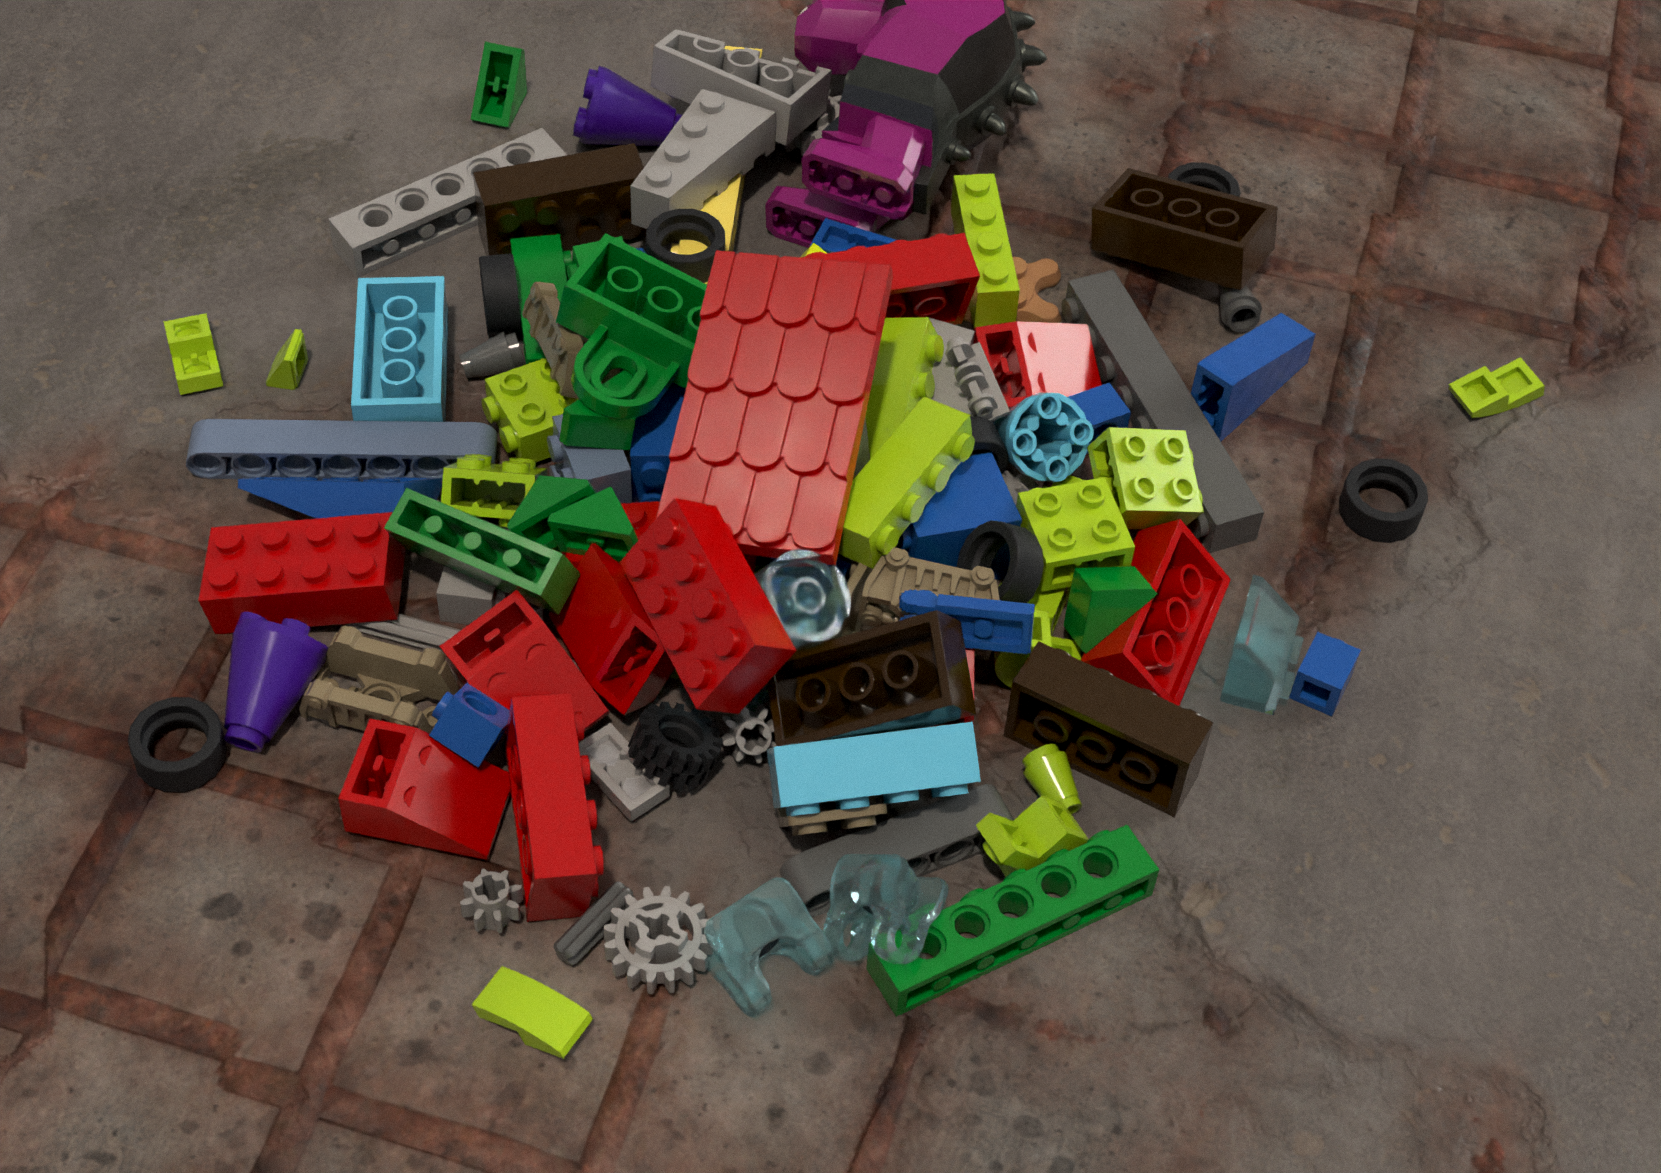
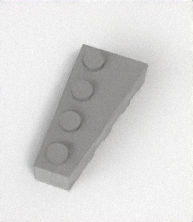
[651,29,832,146]
[631,89,776,229]

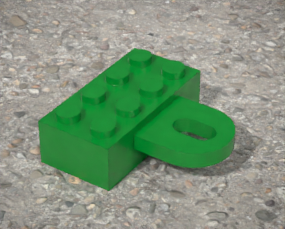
[556,233,707,419]

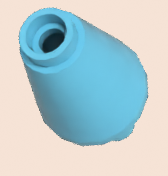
[993,392,1094,482]

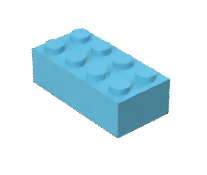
[351,276,448,422]
[767,722,981,816]

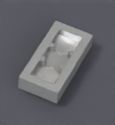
[579,723,670,822]

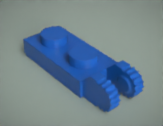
[899,589,1035,654]

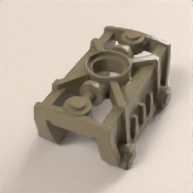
[522,282,625,399]
[855,547,1000,660]
[299,626,459,734]

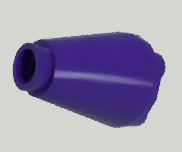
[573,66,682,147]
[224,612,328,752]

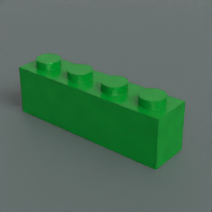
[510,234,580,364]
[384,488,580,615]

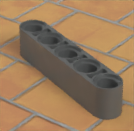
[780,784,1015,917]

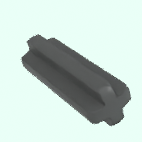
[553,881,634,966]

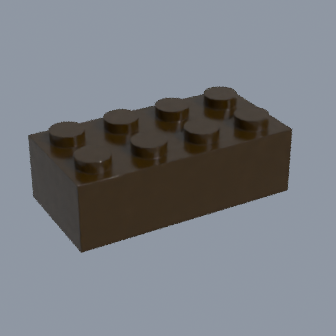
[473,143,646,256]
[1091,168,1278,290]
[767,610,976,746]
[1003,641,1214,818]

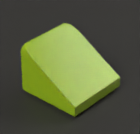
[266,329,308,390]

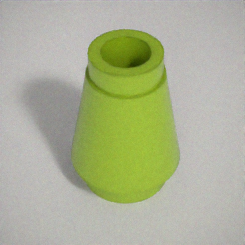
[1022,744,1083,815]

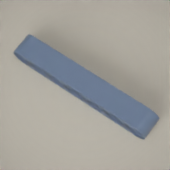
[186,419,498,481]

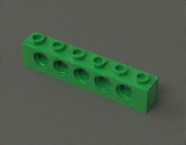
[866,824,1159,1017]

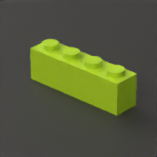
[951,173,1020,328]
[865,317,944,459]
[838,396,975,569]

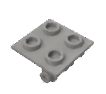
[931,337,1011,422]

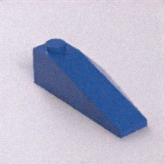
[238,477,442,518]

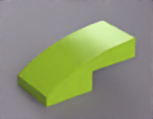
[164,313,223,395]
[1448,357,1545,418]
[471,966,593,1059]

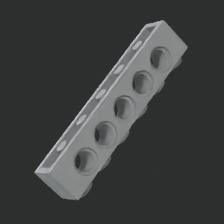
[328,128,567,278]

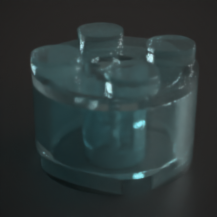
[754,549,851,652]

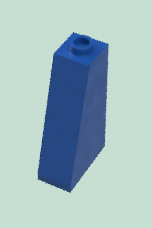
[1191,313,1316,441]

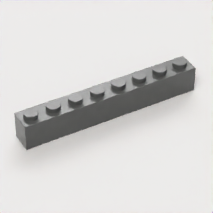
[1061,269,1264,553]

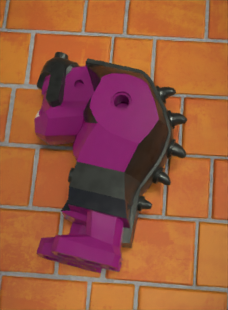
[765,0,1047,248]

